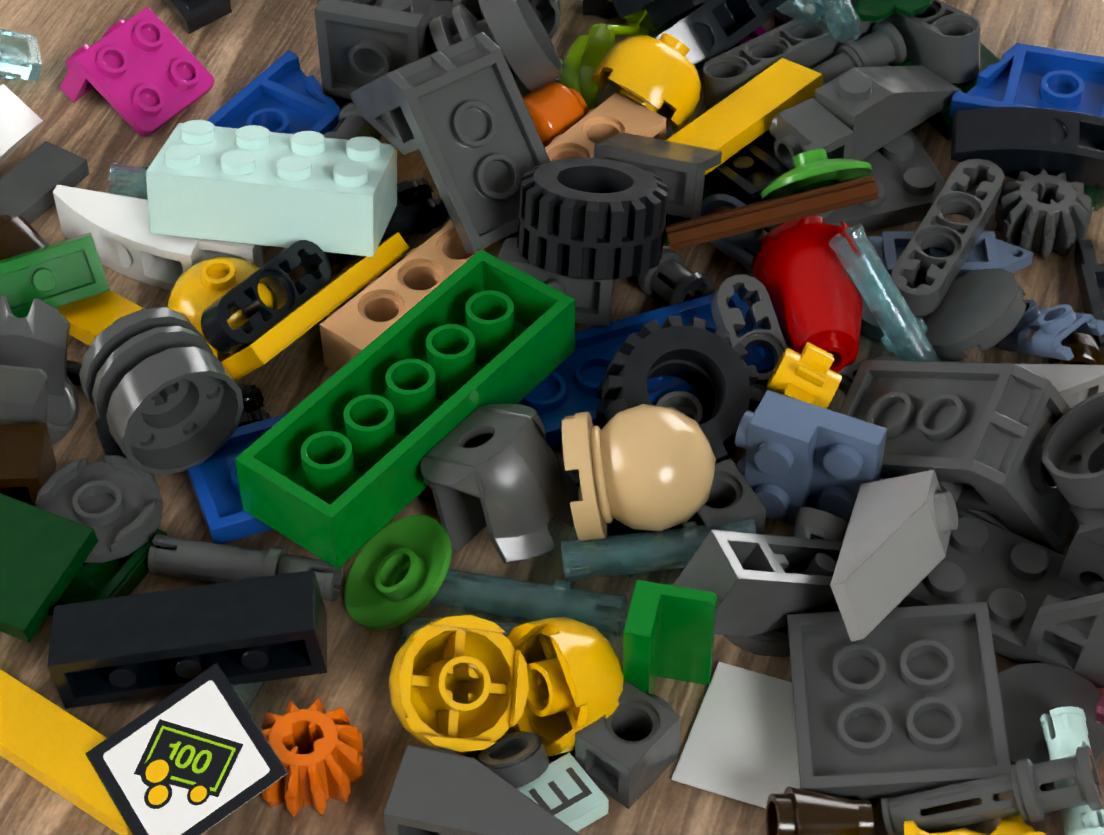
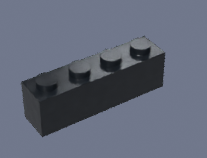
[47,570,327,709]

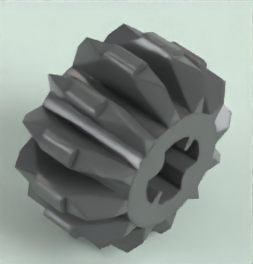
[995,168,1093,260]

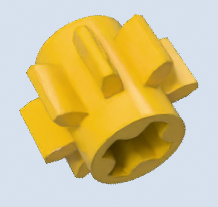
[766,342,842,409]

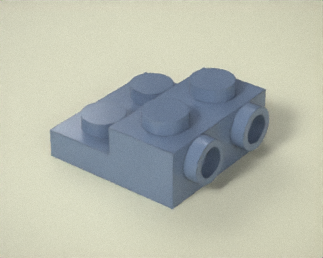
[735,390,887,525]

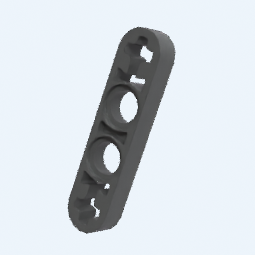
[888,158,1004,316]

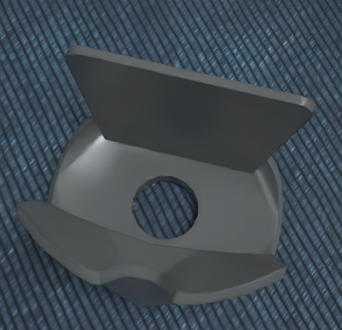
[0,295,79,445]
[420,403,579,564]

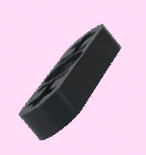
[201,240,331,354]

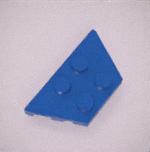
[949,43,1104,117]
[206,50,341,135]

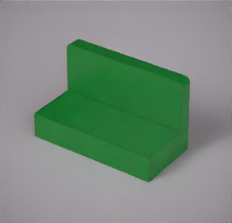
[0,233,110,317]
[622,580,717,695]

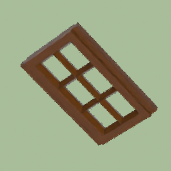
[665,176,879,251]

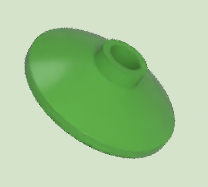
[761,149,873,201]
[344,515,452,630]

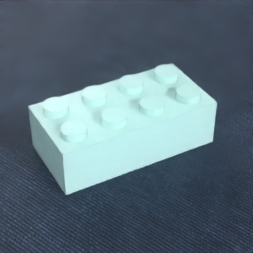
[146,120,397,257]

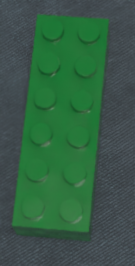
[235,249,575,569]

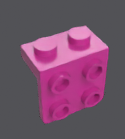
[59,6,214,137]

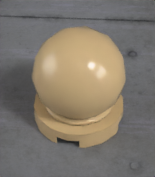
[561,404,716,541]

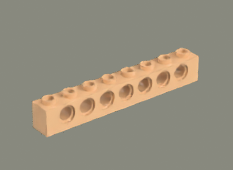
[319,93,667,373]

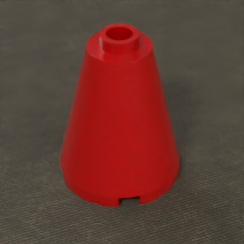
[751,216,868,373]

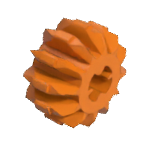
[261,697,364,818]

